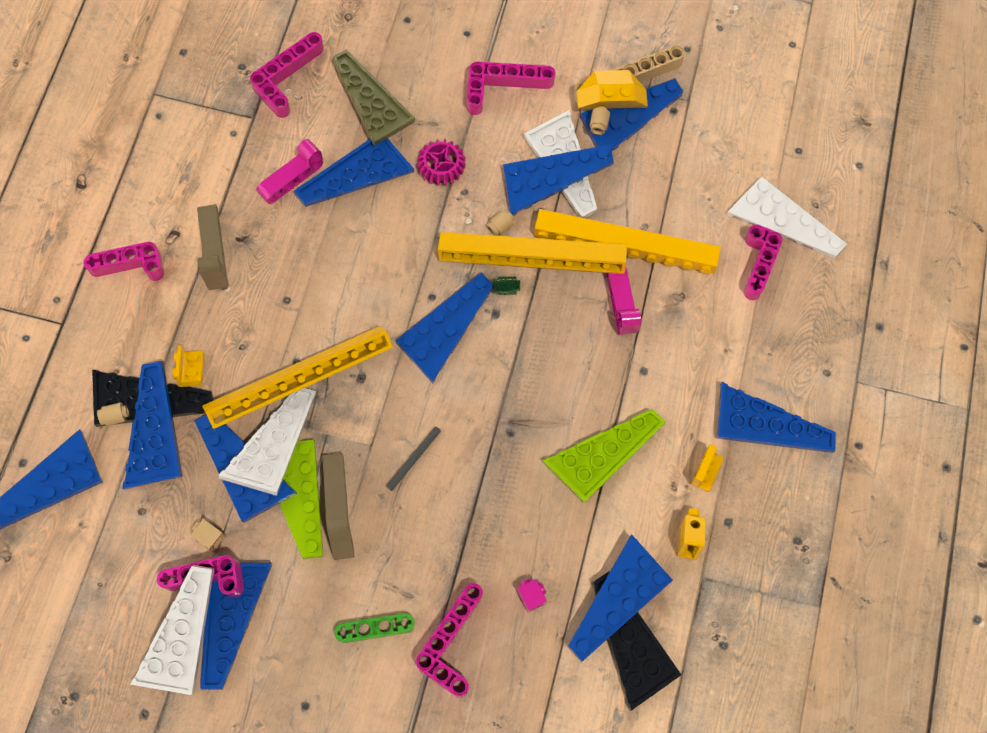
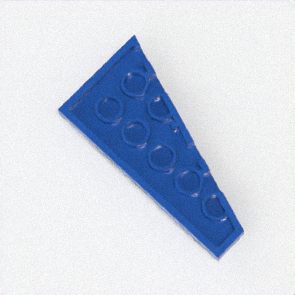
[580,78,683,150]
[294,138,414,207]
[503,144,614,216]
[396,272,494,384]
[122,361,183,489]
[717,382,836,453]
[195,415,297,523]
[0,429,103,529]
[568,534,673,663]
[200,563,273,690]

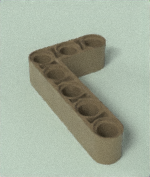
[197,204,228,290]
[323,453,355,560]

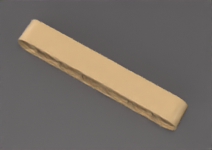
[573,45,685,103]

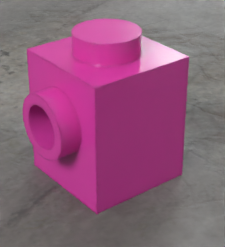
[517,578,547,613]

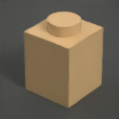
[190,519,226,552]

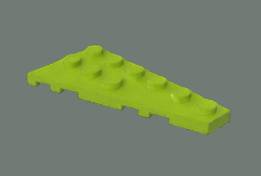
[542,409,666,503]
[279,439,323,559]

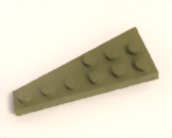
[332,49,415,146]

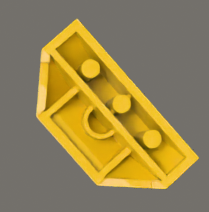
[576,70,648,109]

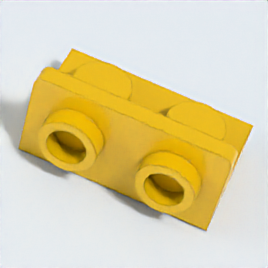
[172,345,205,387]
[691,444,724,492]

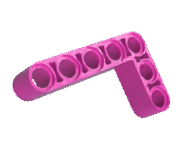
[250,32,324,118]
[467,61,556,115]
[416,583,483,698]

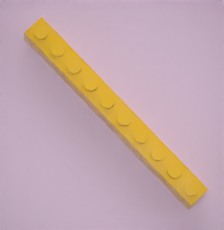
[534,209,721,274]
[438,232,627,274]
[202,326,393,429]

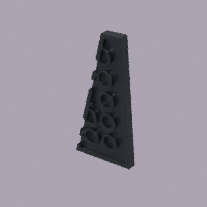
[92,369,213,427]
[592,571,682,711]

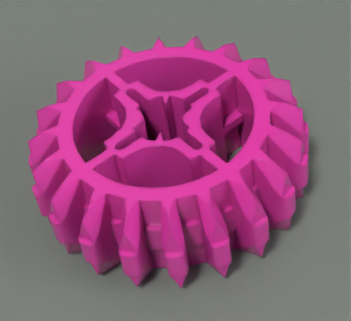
[417,138,466,186]

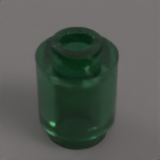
[494,276,520,295]

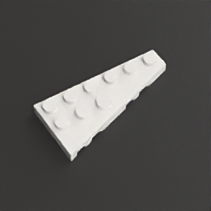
[524,110,597,218]
[726,177,847,259]
[218,388,316,496]
[130,565,214,695]

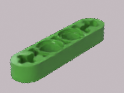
[334,613,415,643]

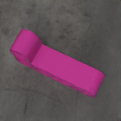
[256,139,323,204]
[744,224,783,301]
[83,242,164,281]
[606,267,641,335]
[157,555,244,598]

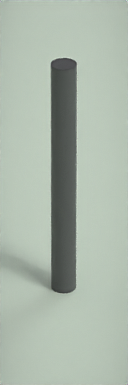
[386,426,441,491]

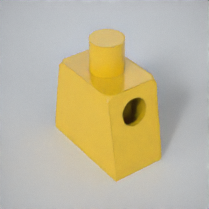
[677,508,706,560]

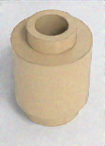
[590,106,610,135]
[486,210,514,236]
[97,402,129,426]

